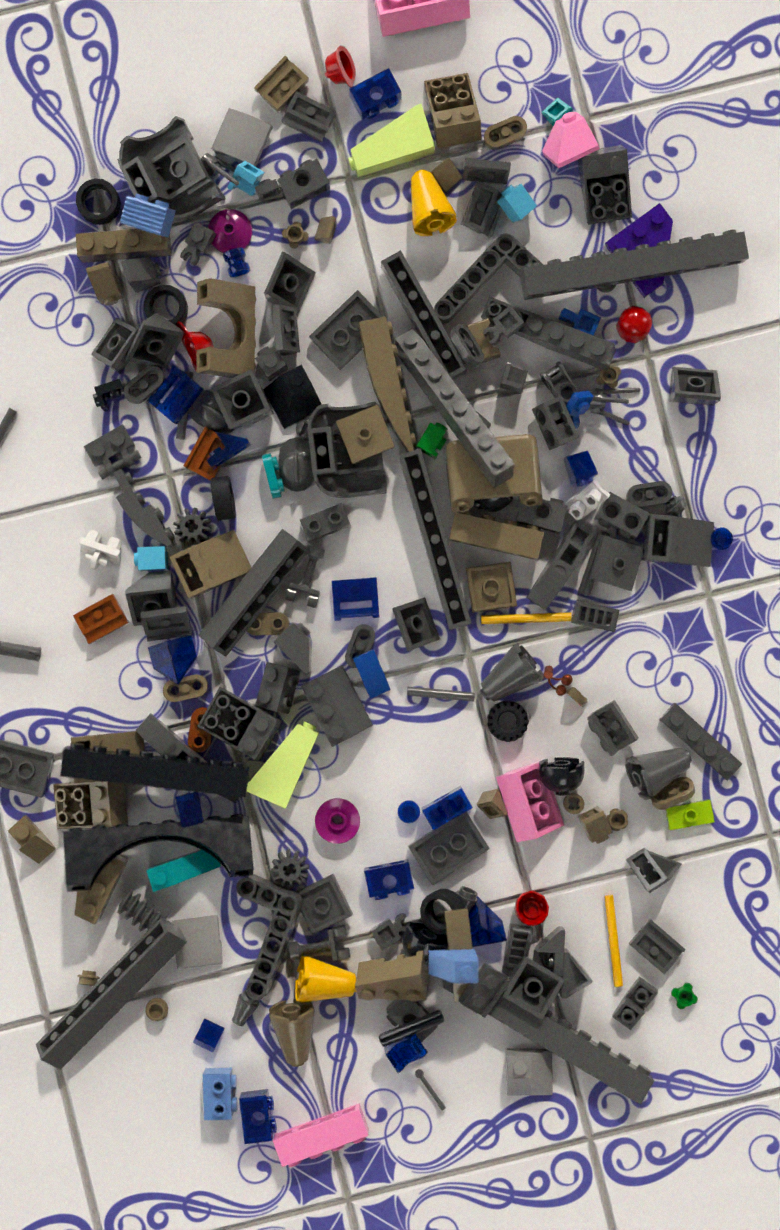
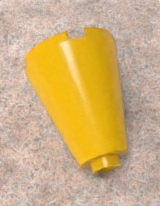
[411,170,457,236]
[295,956,357,1003]

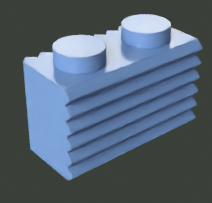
[120,194,176,238]

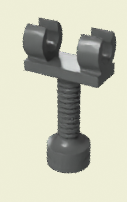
[285,545,325,608]
[288,925,350,961]

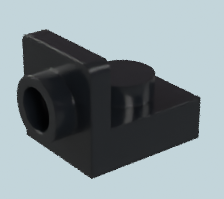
[93,379,125,411]

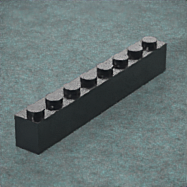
[60,743,250,798]

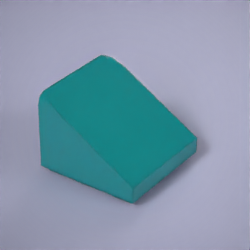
[541,98,573,126]

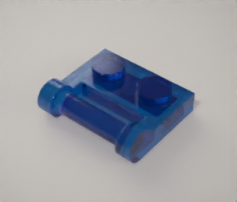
[147,364,204,424]
[332,577,380,621]

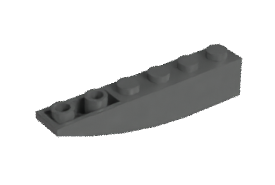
[481,297,616,371]

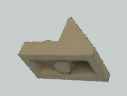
[8,815,56,864]

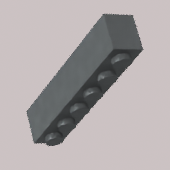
[381,250,467,381]
[198,529,310,657]

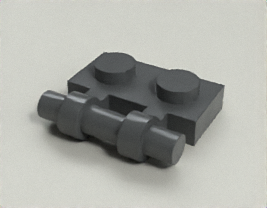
[84,424,142,480]

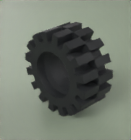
[487,701,529,742]

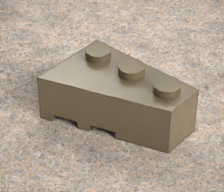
[74,855,129,925]
[355,951,429,1001]

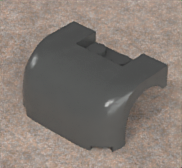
[117,116,223,223]
[308,402,387,498]

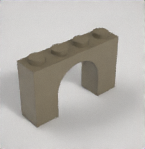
[196,278,256,378]

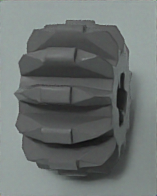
[173,507,212,546]
[271,849,310,888]

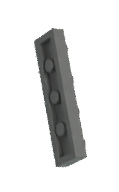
[659,703,742,781]

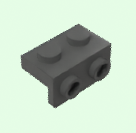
[255,662,300,714]
[587,700,639,756]

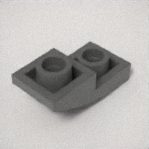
[612,976,658,1030]

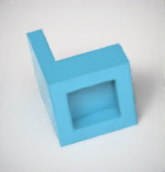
[227,161,265,196]

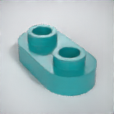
[262,453,285,499]

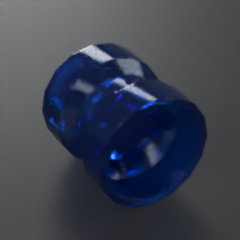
[223,247,251,277]

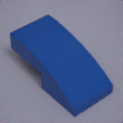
[353,649,391,699]

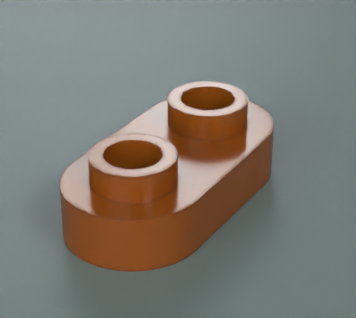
[188,707,212,752]

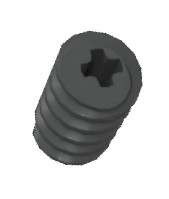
[117,888,168,931]

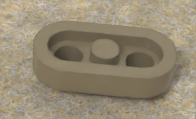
[484,116,527,150]
[247,612,290,635]
[163,674,208,702]
[651,777,695,810]

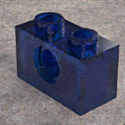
[349,68,402,120]
[421,786,473,830]
[364,859,414,900]
[239,1089,277,1144]

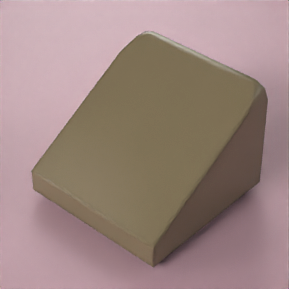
[431,157,462,193]
[315,216,337,244]
[476,789,507,819]

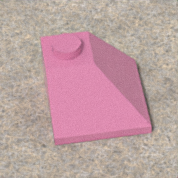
[542,112,600,168]

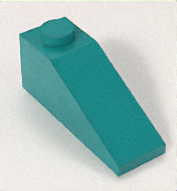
[146,849,221,892]

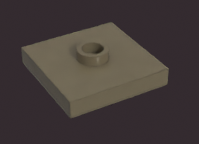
[336,405,395,464]
[466,562,517,613]

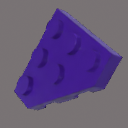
[604,203,673,298]

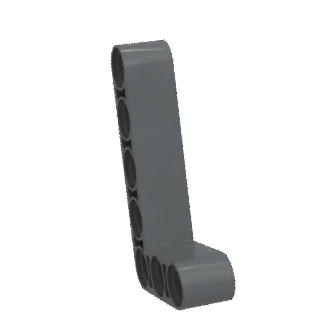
[434,233,543,324]
[236,874,303,1000]

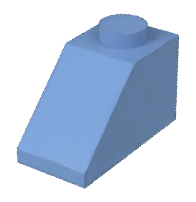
[428,949,479,983]

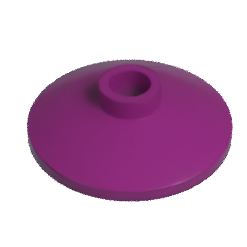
[208,209,252,254]
[315,798,360,844]

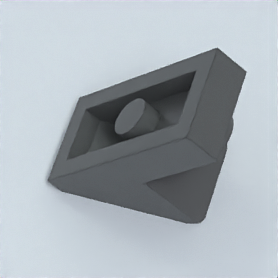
[535,926,565,976]

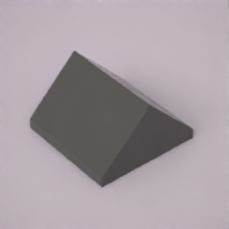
[264,252,316,313]
[125,313,184,369]
[91,318,138,374]
[669,367,721,406]
[392,597,440,651]
[502,956,565,1020]

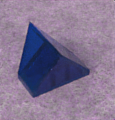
[148,636,197,685]
[468,896,507,947]

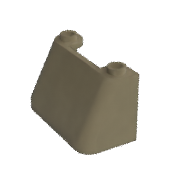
[446,434,542,512]

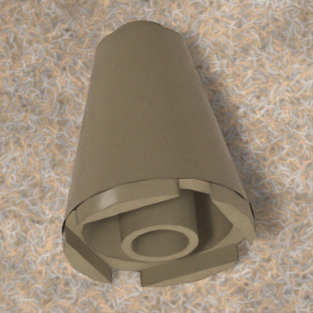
[269,999,314,1067]

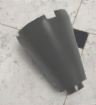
[480,642,545,702]
[625,748,692,800]

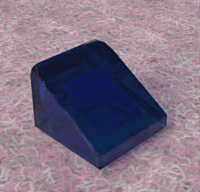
[193,1018,225,1052]

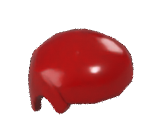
[616,306,652,343]
[514,891,549,926]

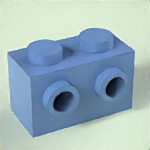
[202,1067,238,1120]

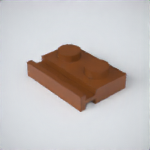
[183,427,234,481]
[73,594,129,644]

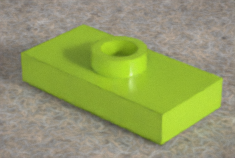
[665,799,715,830]

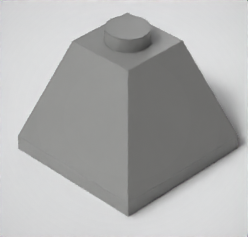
[507,1049,553,1096]

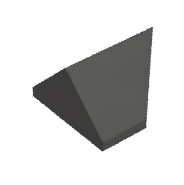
[626,847,682,893]
[559,948,593,999]

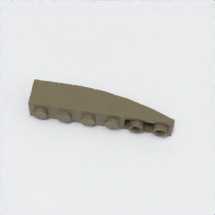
[358,316,416,452]

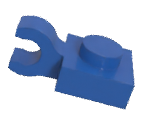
[558,308,601,336]
[566,391,594,429]

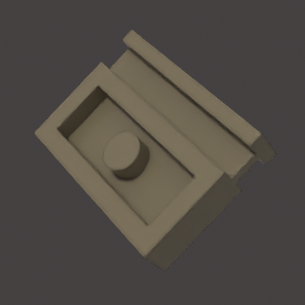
[254,56,309,112]

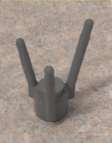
[201,153,239,200]
[589,388,641,425]

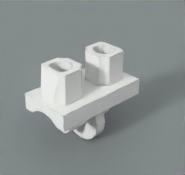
[565,479,610,520]
[79,530,122,570]

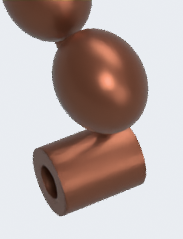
[544,666,573,696]

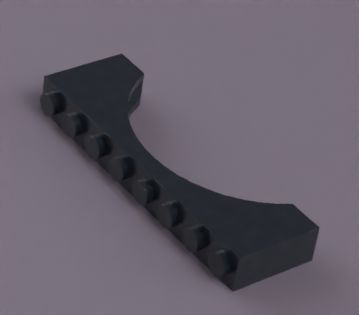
[63,814,254,892]

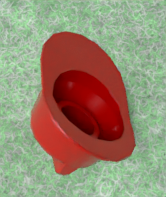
[325,45,356,88]
[176,321,214,371]

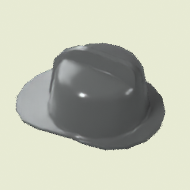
[188,390,234,435]
[279,438,314,492]

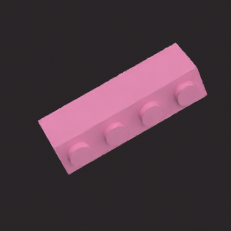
[273,1103,369,1167]

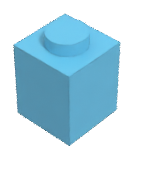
[497,184,537,223]
[134,546,169,571]

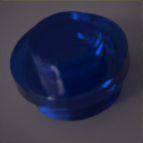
[711,527,733,550]
[398,800,420,823]

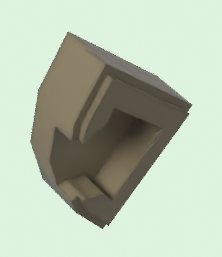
[566,687,588,707]

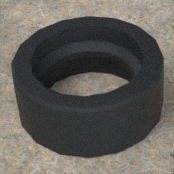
[76,178,121,225]
[144,285,188,325]
[211,476,236,521]
[420,889,465,935]

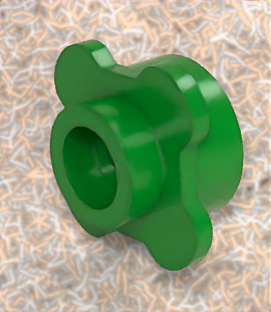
[671,983,698,1009]

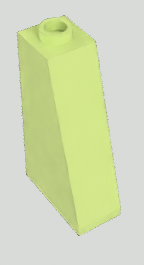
[348,104,435,177]
[247,721,319,809]

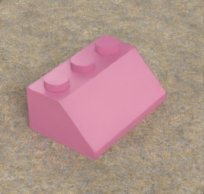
[496,762,564,842]

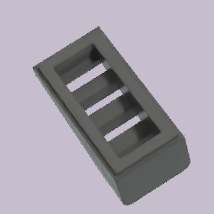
[571,601,620,632]
[502,923,533,970]

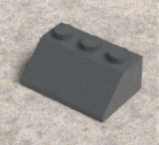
[301,665,373,747]

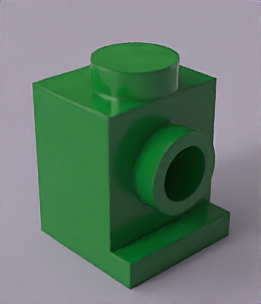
[416,422,448,460]

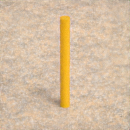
[481,612,572,624]
[604,895,623,987]

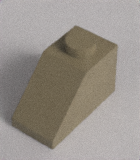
[86,262,123,306]
[577,806,613,844]

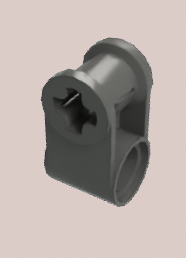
[540,361,578,405]

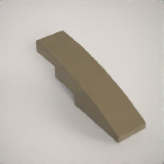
[444,908,472,1002]

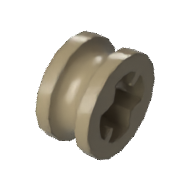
[563,793,584,814]

